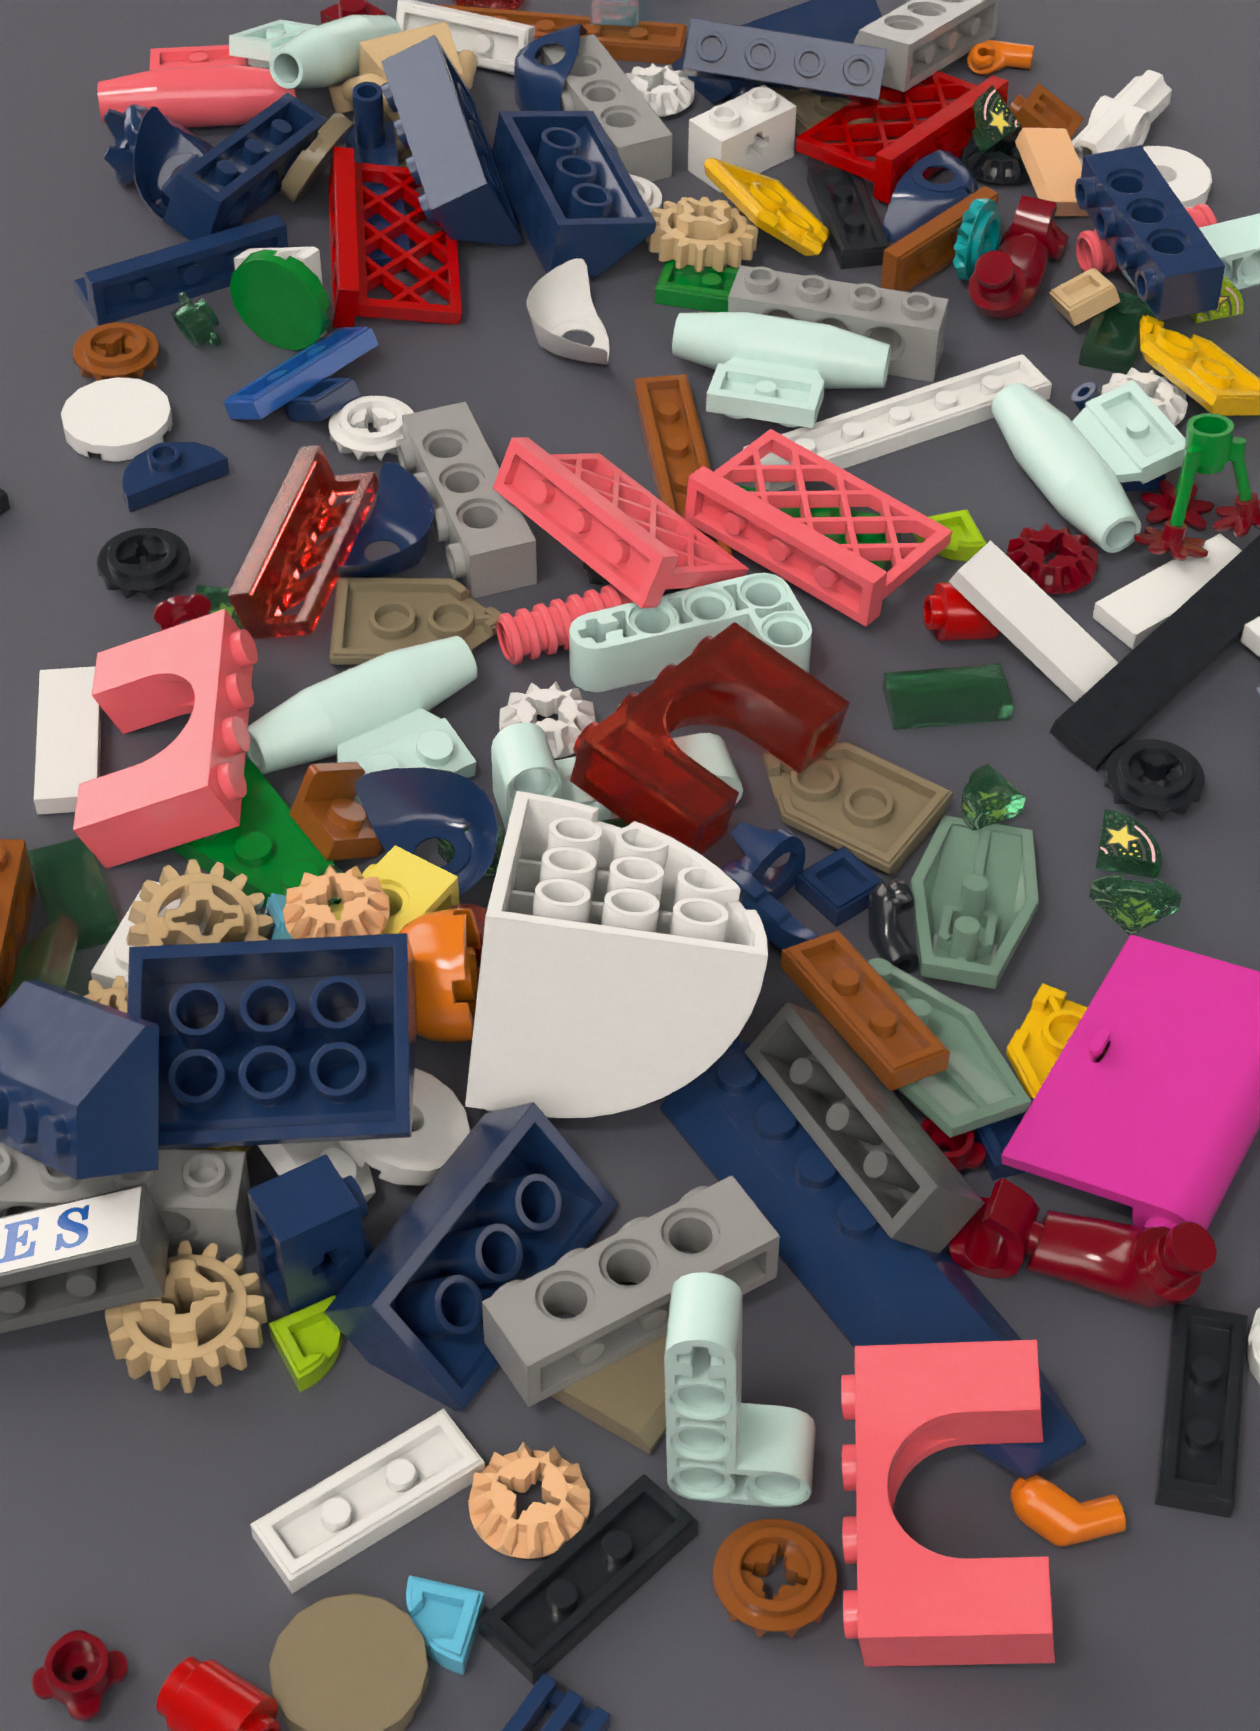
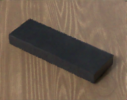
[807,164,890,269]
[1154,1304,1248,1518]
[478,1474,698,1685]

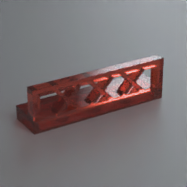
[228,445,379,639]

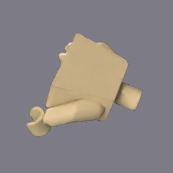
[328,21,478,121]

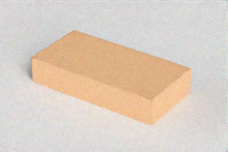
[1015,127,1089,217]

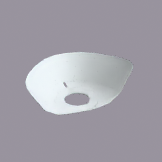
[527,258,610,365]

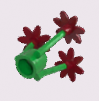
[1134,413,1260,561]

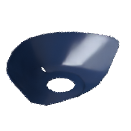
[514,24,588,111]
[133,106,243,228]
[882,150,979,243]
[336,462,434,578]
[356,767,498,896]

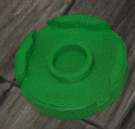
[229,249,331,351]

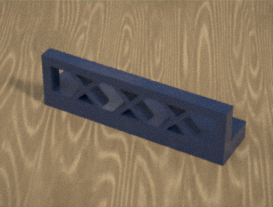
[74,214,288,326]

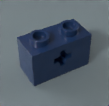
[247,1154,373,1316]

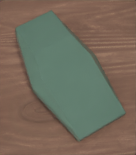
[910,815,1039,989]
[868,958,1032,1138]

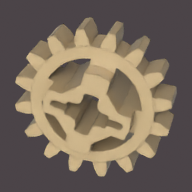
[646,197,758,272]
[126,859,273,947]
[105,1241,267,1393]

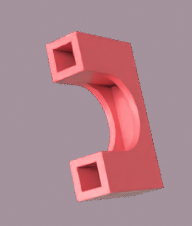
[73,609,258,869]
[841,1340,1055,1667]

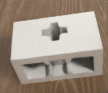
[688,85,797,193]

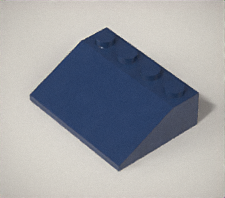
[127,933,417,1150]

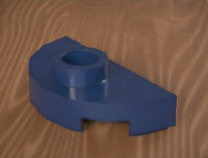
[121,442,229,512]

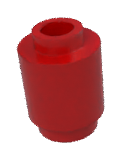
[923,582,1002,641]
[156,1656,280,1731]

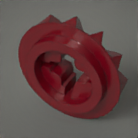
[1006,523,1098,594]

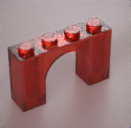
[570,622,850,855]

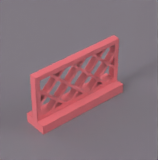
[684,429,952,627]
[493,437,749,608]

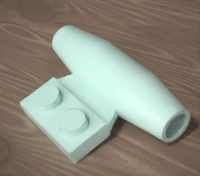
[229,15,402,89]
[672,312,891,428]
[991,380,1186,553]
[247,636,477,807]

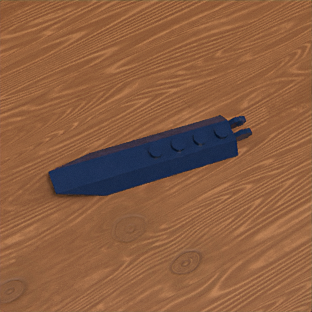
[660,1036,1086,1480]

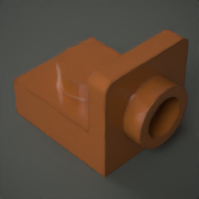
[1004,83,1085,139]
[289,762,382,861]

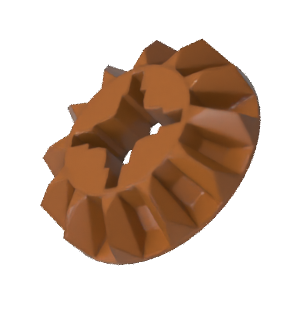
[73,322,160,381]
[713,1518,837,1639]

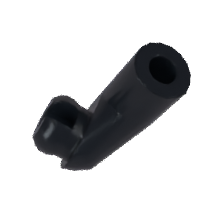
[868,879,919,974]

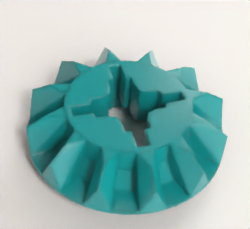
[953,198,1002,281]

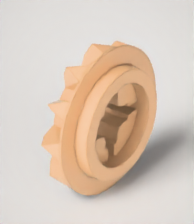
[283,864,390,939]
[468,1442,590,1559]

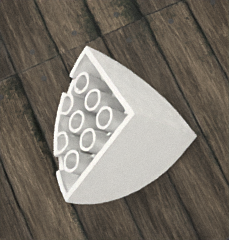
[465,791,768,1118]

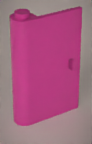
[1001,934,1260,1230]

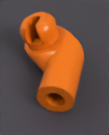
[967,40,1034,76]
[1010,1475,1126,1547]

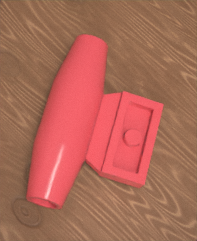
[98,45,297,128]

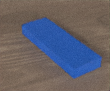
[223,326,379,420]

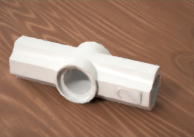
[1072,70,1172,165]

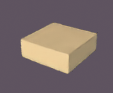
[1049,268,1121,326]

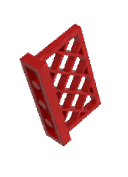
[796,70,1009,204]
[328,146,462,328]

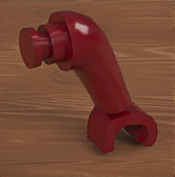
[968,195,1069,319]
[949,1177,1217,1308]

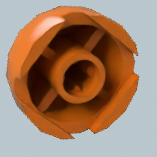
[399,908,481,1042]

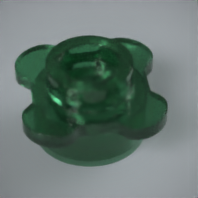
[171,291,221,348]

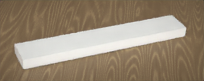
[743,354,1052,491]

